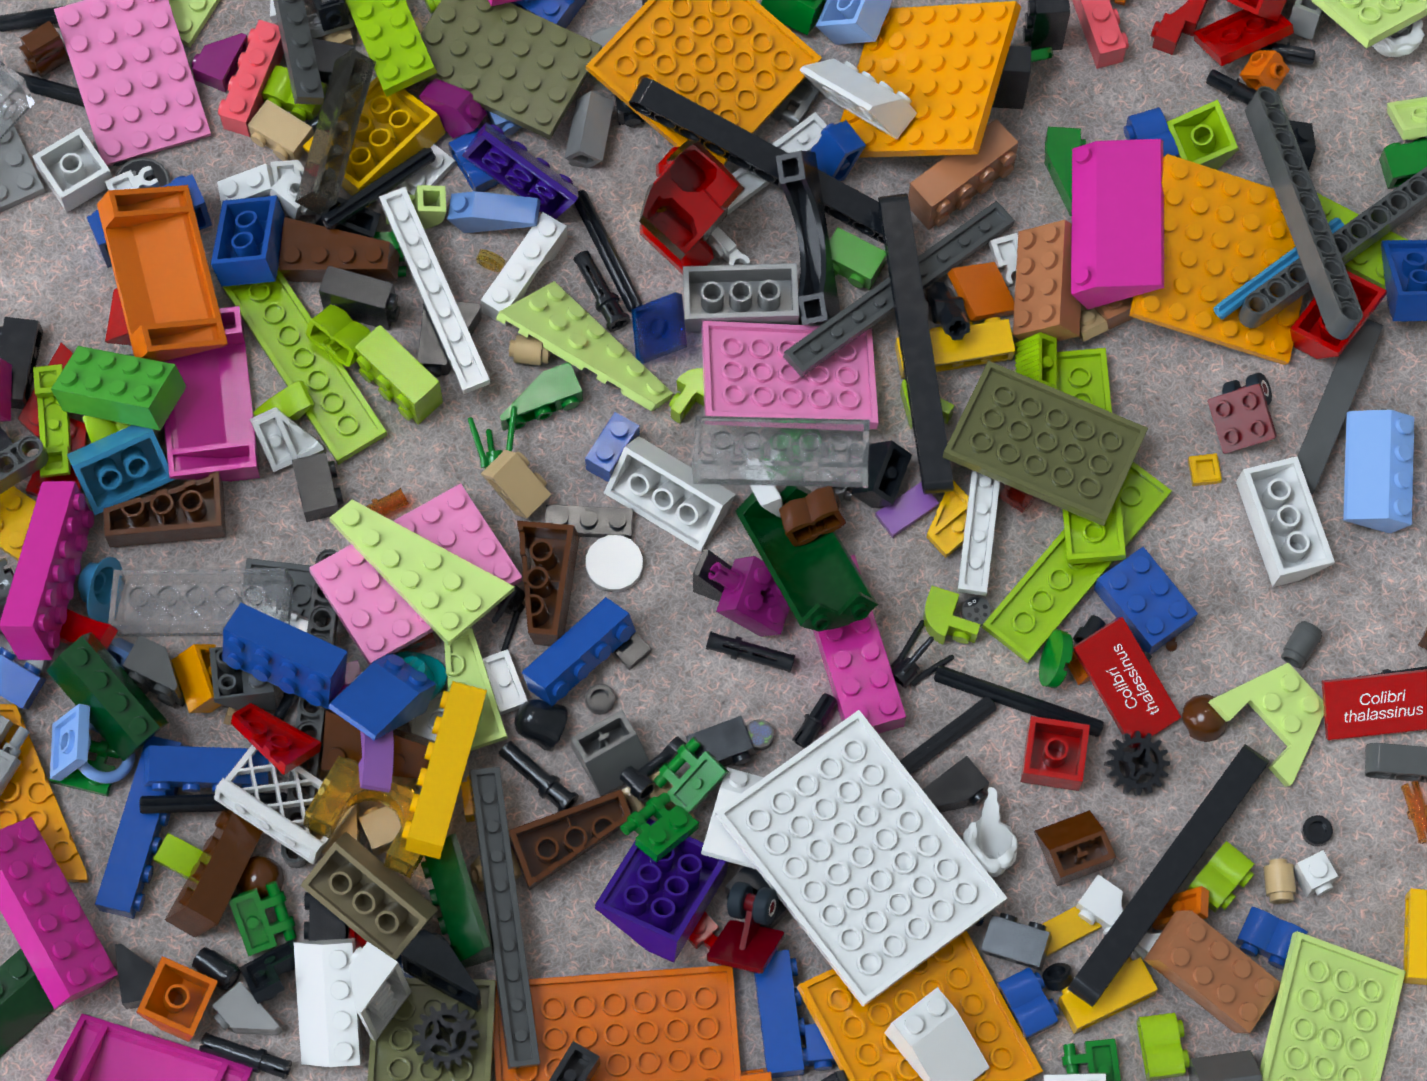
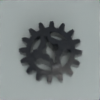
[1104,731,1170,796]
[412,1003,480,1072]

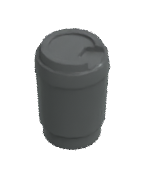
[1281,621,1322,668]

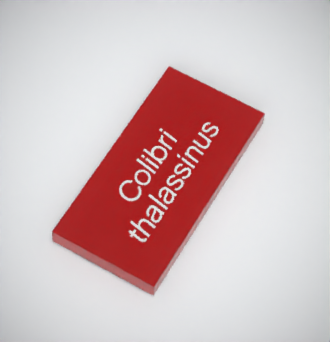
[1073,617,1181,749]
[1322,669,1427,740]

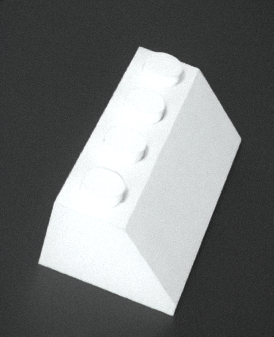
[799,58,917,140]
[604,436,736,552]
[1236,457,1335,587]
[294,938,363,1067]
[349,942,412,1041]

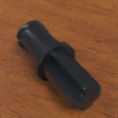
[1260,42,1316,66]
[1206,70,1257,105]
[792,693,837,749]

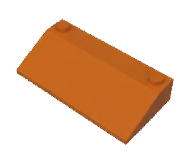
[97,185,228,362]

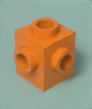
[1239,50,1290,91]

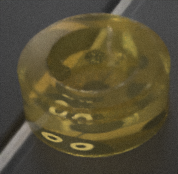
[476,249,505,272]

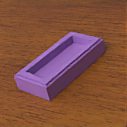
[875,482,939,538]

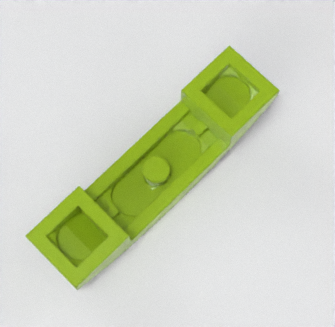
[33,364,71,478]

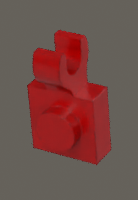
[688,912,719,950]

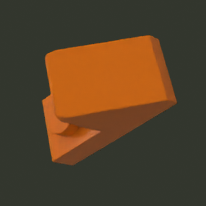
[1152,886,1209,930]

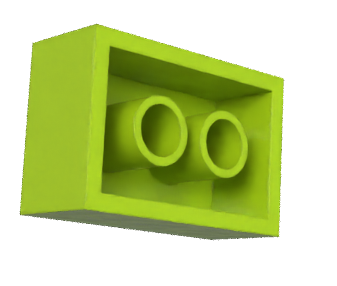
[355,325,443,425]

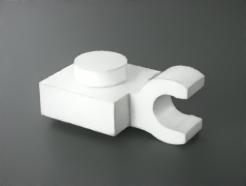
[709,226,750,265]

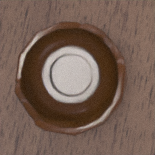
[1182,694,1227,742]
[236,856,284,898]

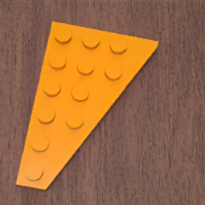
[0,704,89,883]

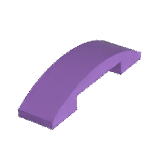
[358,731,394,793]

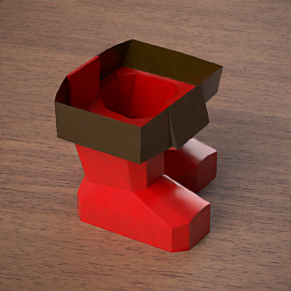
[639,140,745,275]

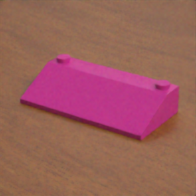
[1071,139,1164,309]
[163,306,260,482]
[46,1013,253,1081]

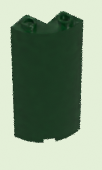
[735,481,879,631]

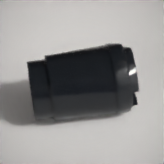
[192,947,241,990]

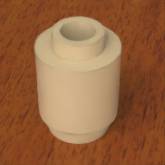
[509,335,551,366]
[1263,858,1296,904]

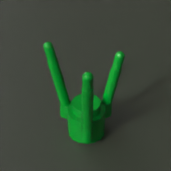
[468,406,517,469]

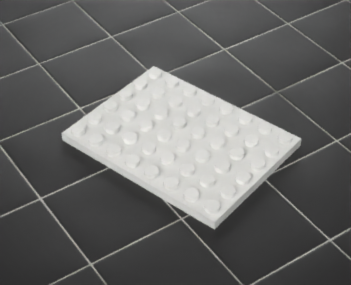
[715,710,1007,1007]

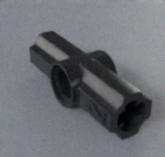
[927,282,970,340]

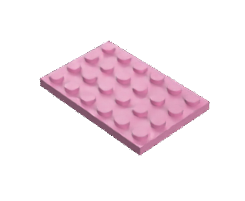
[54,0,212,167]
[701,321,879,429]
[309,483,522,665]

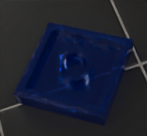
[631,292,687,364]

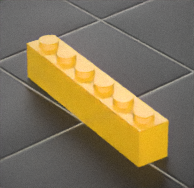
[402,681,487,859]

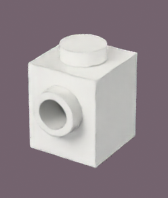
[270,169,315,220]
[1294,850,1338,897]

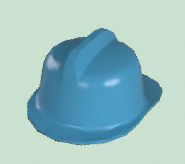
[78,557,122,623]

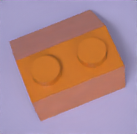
[136,956,218,1042]

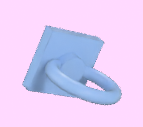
[50,704,135,784]

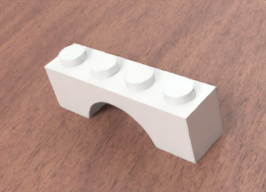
[481,212,568,327]
[1076,874,1163,976]

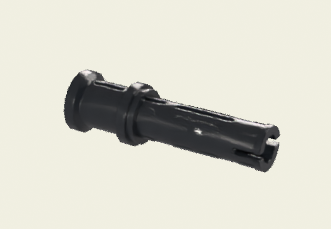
[573,251,630,332]
[498,741,579,812]

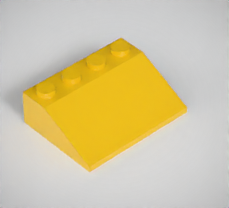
[303,77,446,207]

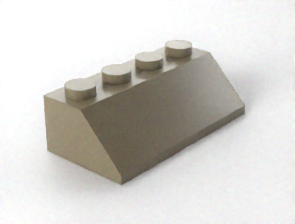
[300,832,439,960]

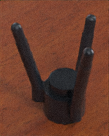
[470,585,525,652]
[890,620,954,688]

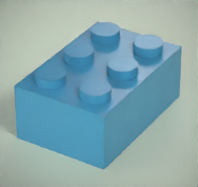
[67,425,175,515]

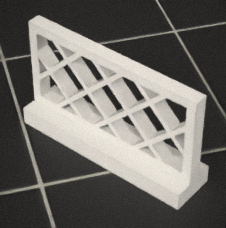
[214,745,356,864]

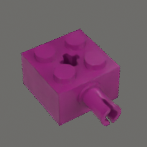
[708,556,790,637]

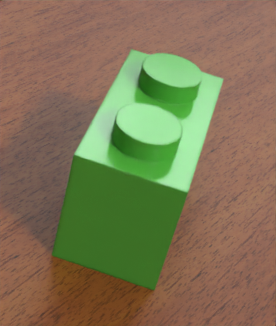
[829,227,886,290]

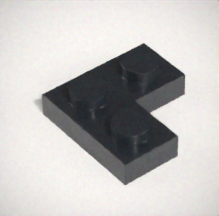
[239,939,295,1004]

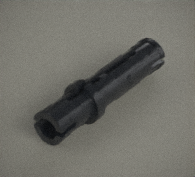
[706,631,795,673]
[199,1032,292,1080]

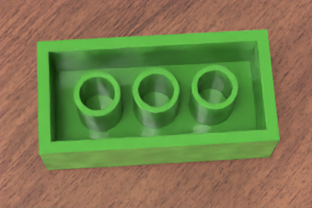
[51,346,187,430]

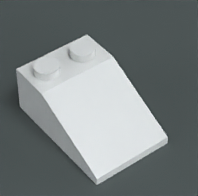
[701,767,764,870]
[884,987,990,1081]

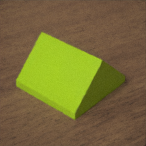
[1167,99,1239,170]

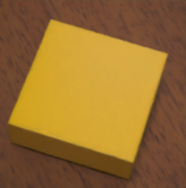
[1188,453,1222,486]

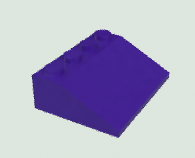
[462,122,578,219]
[595,818,729,963]

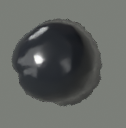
[514,699,568,751]

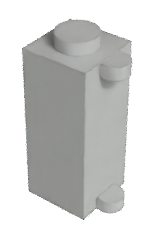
[565,91,614,168]

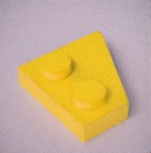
[926,480,968,558]

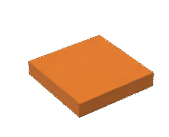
[947,262,1014,321]

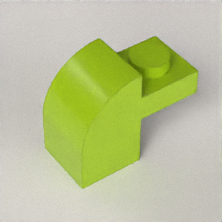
[669,368,704,424]
[923,585,981,645]

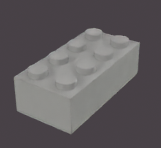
[683,263,799,332]

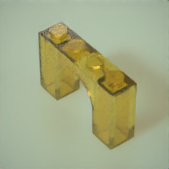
[303,756,424,879]

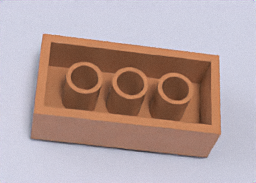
[908,119,1019,230]
[1013,220,1081,341]
[1144,910,1281,1033]

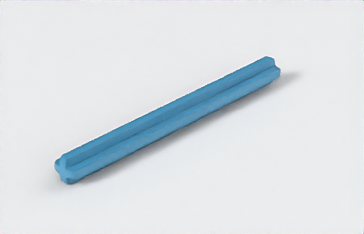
[1213,218,1344,319]

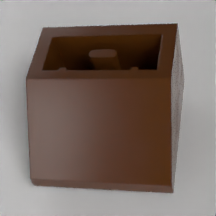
[1034,810,1116,886]

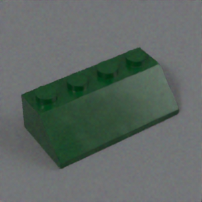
[47,632,169,761]
[420,833,494,968]
[0,948,54,1057]

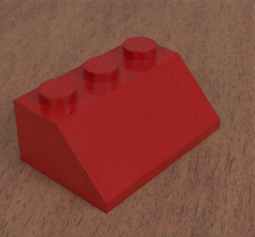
[1290,270,1387,359]

